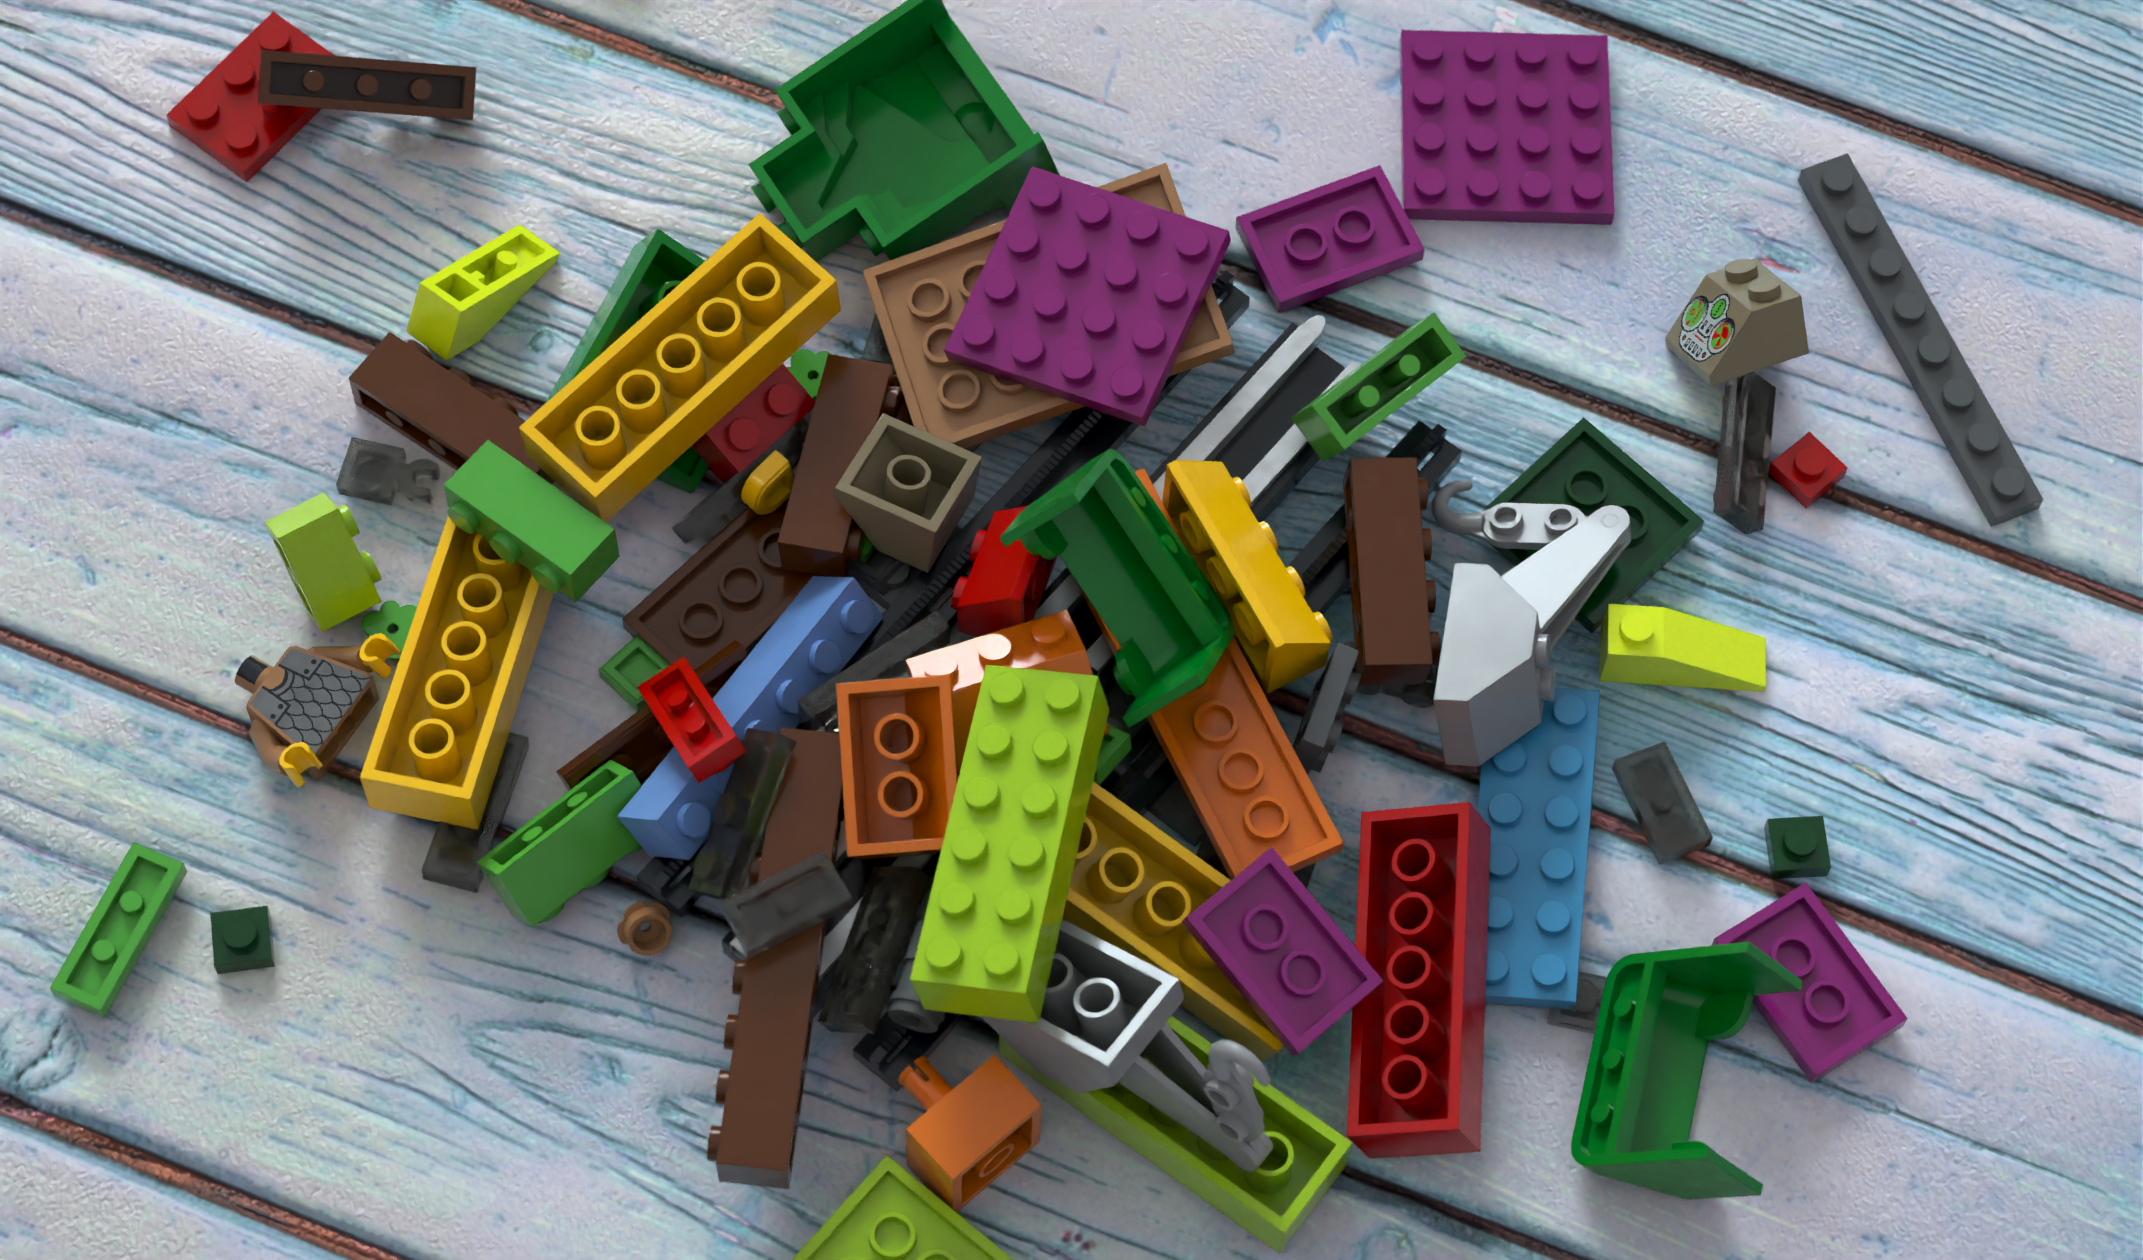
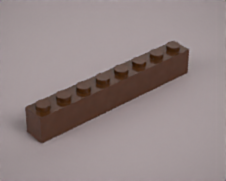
[707,727,844,1189]

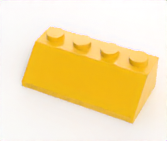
[1162,460,1333,693]

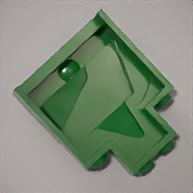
[748,0,1060,262]

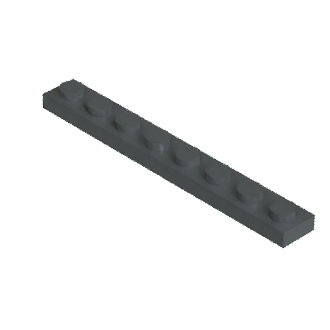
[1798,153,2043,527]

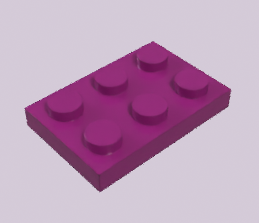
[1235,165,1425,313]
[1181,847,1383,1057]
[1711,883,1908,1083]

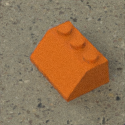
[906,609,1109,775]
[836,674,959,860]

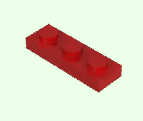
[637,656,747,783]

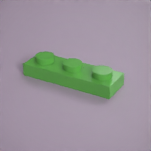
[50,842,187,1018]

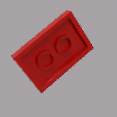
[166,11,335,182]

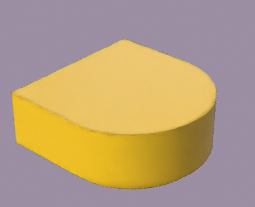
[741,450,795,515]

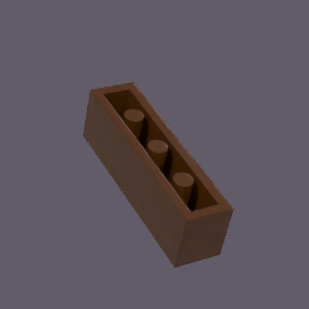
[257,50,476,120]
[348,332,555,484]
[777,354,902,577]
[1343,458,1440,685]

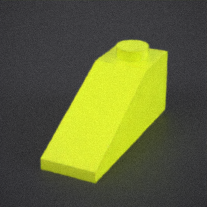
[406,224,560,361]
[1599,604,1766,692]

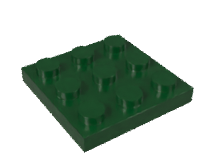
[1482,417,1704,633]

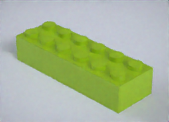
[910,665,1110,1023]
[999,1016,1353,1254]

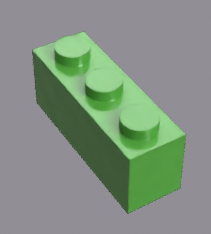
[1291,313,1467,462]
[443,440,620,603]
[477,759,643,927]

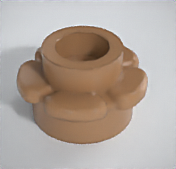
[617,901,673,956]

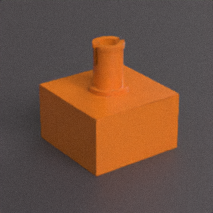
[898,1054,1042,1212]

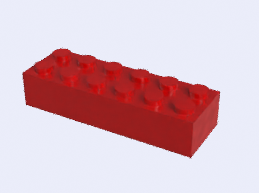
[1347,802,1491,1159]

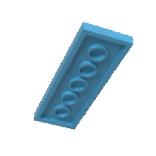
[1477,687,1600,1010]

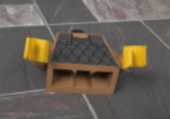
[235,633,401,787]

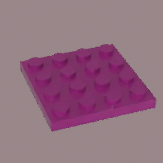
[1399,30,1614,225]
[944,167,1231,427]

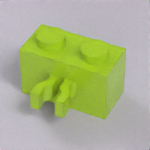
[264,492,382,632]

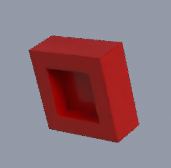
[1768,431,1848,508]

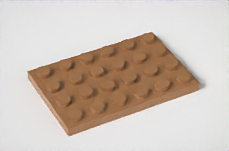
[862,163,1235,449]

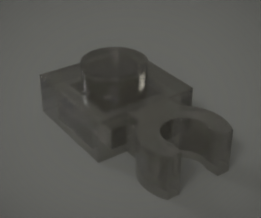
[336,437,440,506]

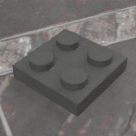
[1292,642,1361,775]

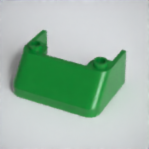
[999,449,1235,727]
[1571,942,1803,1199]

